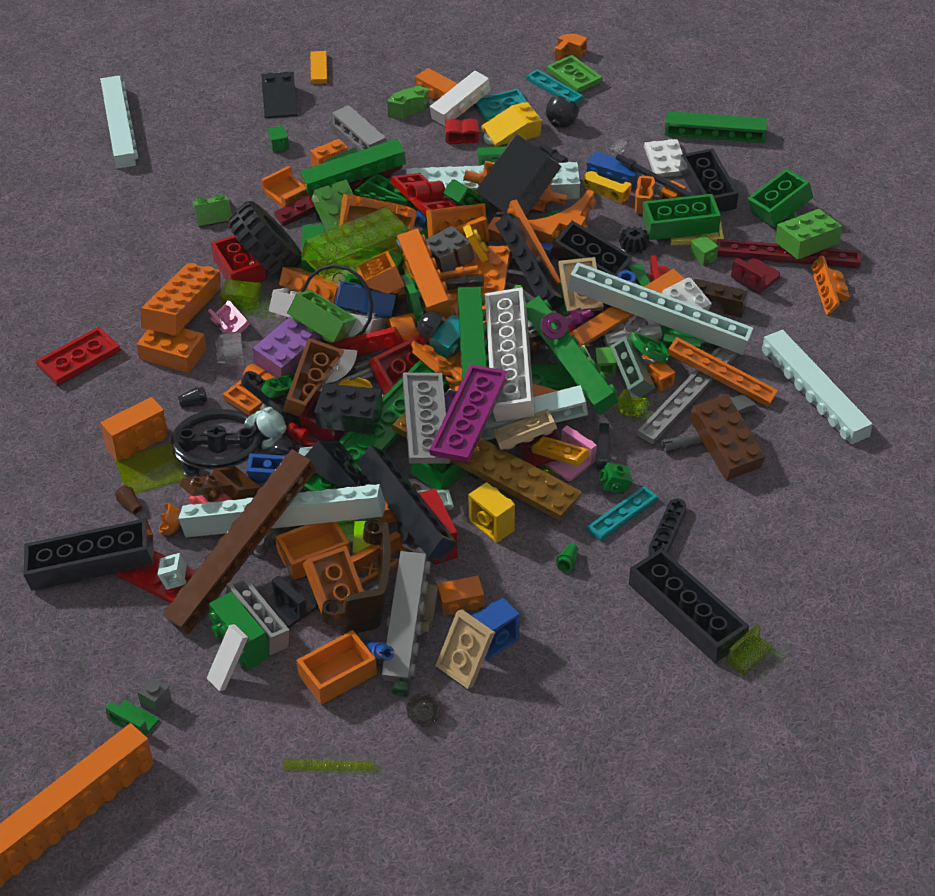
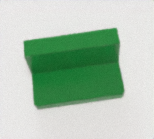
[105,700,159,736]

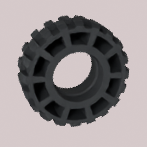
[228,201,302,278]

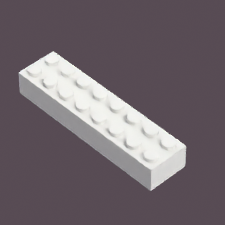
[485,288,535,422]

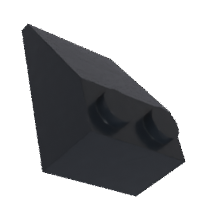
[261,72,297,118]

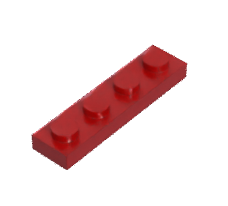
[329,327,404,356]

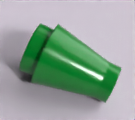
[556,543,579,573]

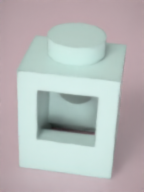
[158,553,187,590]

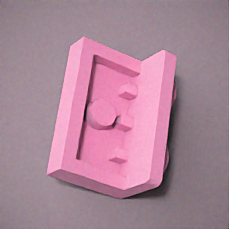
[208,301,250,338]

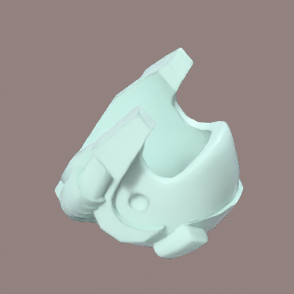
[244,407,286,449]

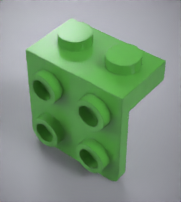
[192,194,232,226]

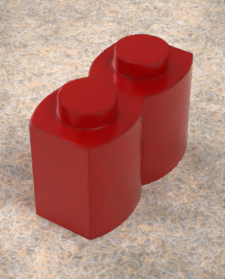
[445,119,479,144]

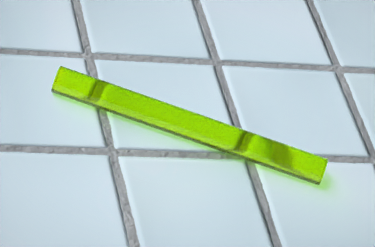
[283,759,374,770]

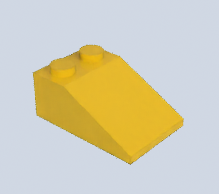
[482,102,542,147]

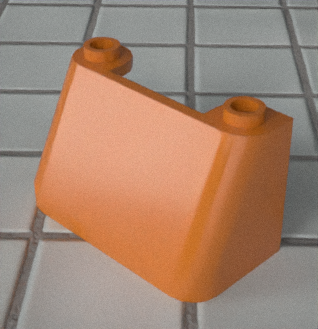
[338,194,417,253]

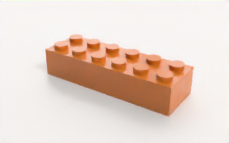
[397,228,456,320]
[141,263,220,335]

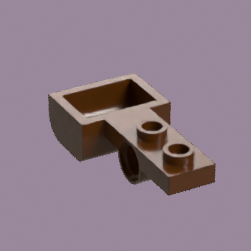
[180,466,260,502]

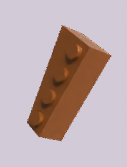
[282,338,344,417]

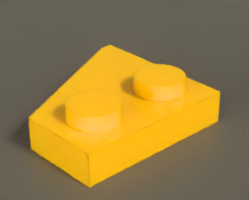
[463,224,489,262]

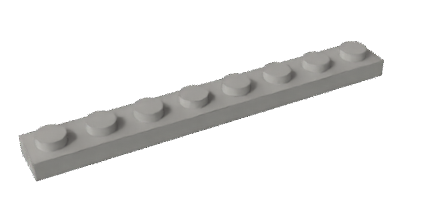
[637,346,737,445]

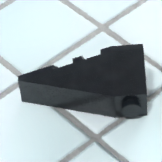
[305,441,368,488]

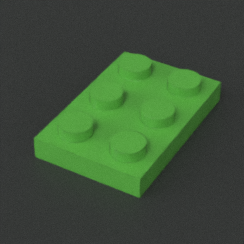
[547,55,602,93]

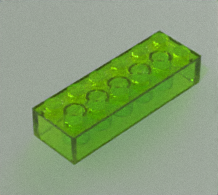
[301,207,410,279]

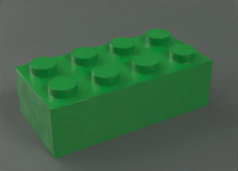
[642,194,721,240]

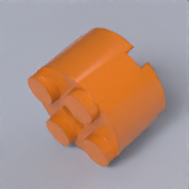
[386,313,420,343]

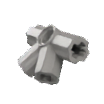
[603,316,662,347]

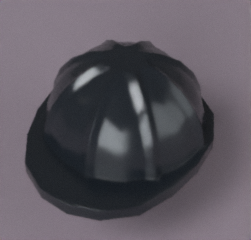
[417,312,446,342]

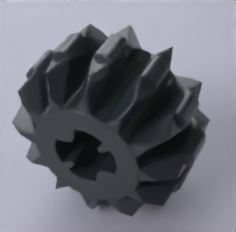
[619,226,650,254]

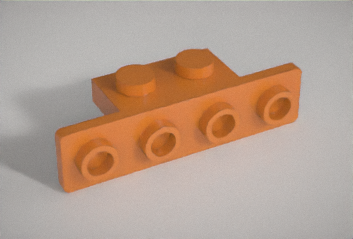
[811,255,850,315]

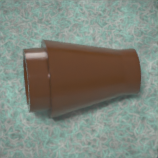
[115,485,143,515]

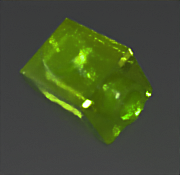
[617,389,650,416]

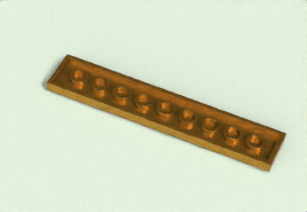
[392,413,582,521]

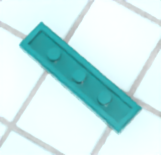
[526,69,584,104]
[586,486,659,542]

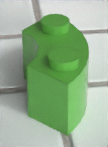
[387,86,429,119]

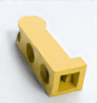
[583,171,632,204]

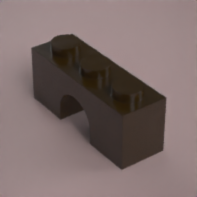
[694,279,748,318]

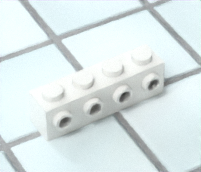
[430,71,491,126]

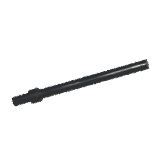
[615,154,696,197]

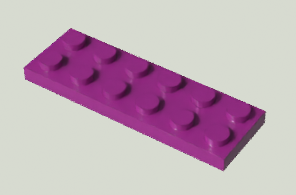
[429,364,508,463]

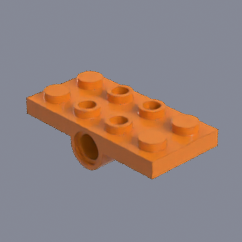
[223,363,297,416]

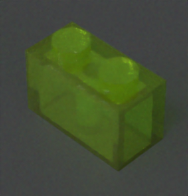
[220,279,262,310]

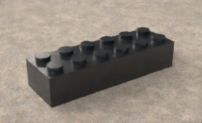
[23,518,154,591]
[629,548,749,663]

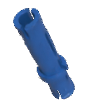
[363,640,394,660]

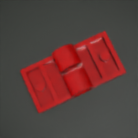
[391,173,457,217]

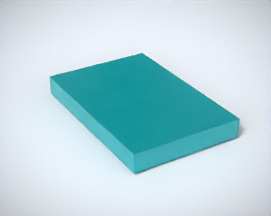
[474,89,528,122]

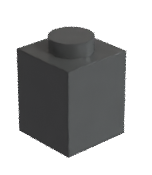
[138,677,172,717]

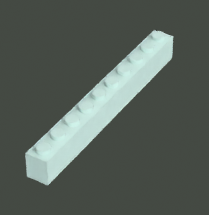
[568,262,753,355]
[178,484,385,537]

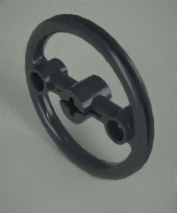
[171,409,263,470]

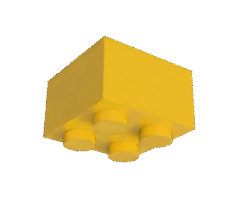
[468,482,515,543]

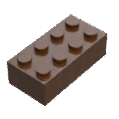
[689,394,766,481]

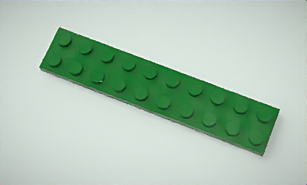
[302,360,451,492]

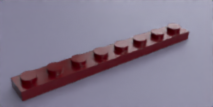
[274,165,403,226]
[717,239,861,268]

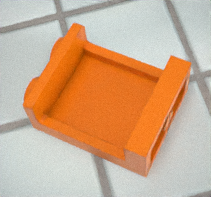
[262,166,308,208]

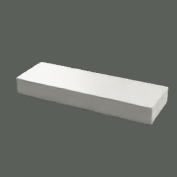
[207,624,248,691]

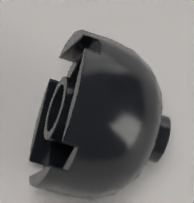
[546,96,580,128]

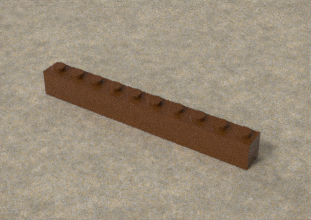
[163,449,317,634]

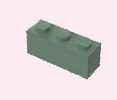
[610,336,655,398]

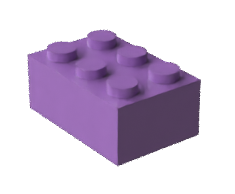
[253,316,320,377]

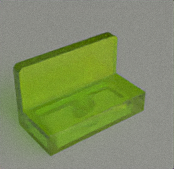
[728,624,773,676]

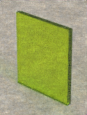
[114,443,185,493]

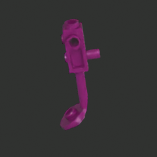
[541,307,593,340]

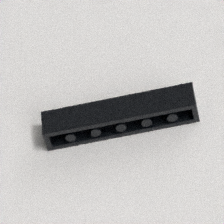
[495,212,564,311]

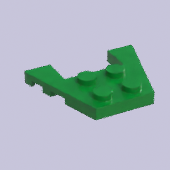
[402,274,429,345]

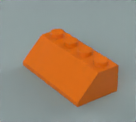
[355,251,405,294]

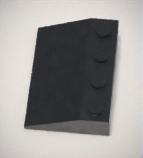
[475,133,562,216]

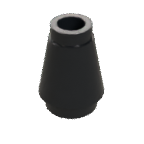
[178,386,208,407]

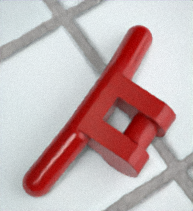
[285,422,318,447]

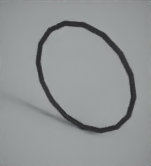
[302,264,374,343]

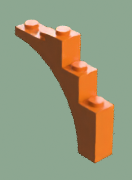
[488,190,596,244]

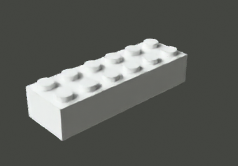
[269,288,387,338]

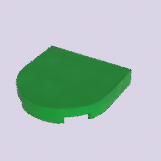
[629,332,670,363]

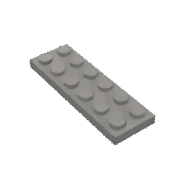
[403,373,450,463]

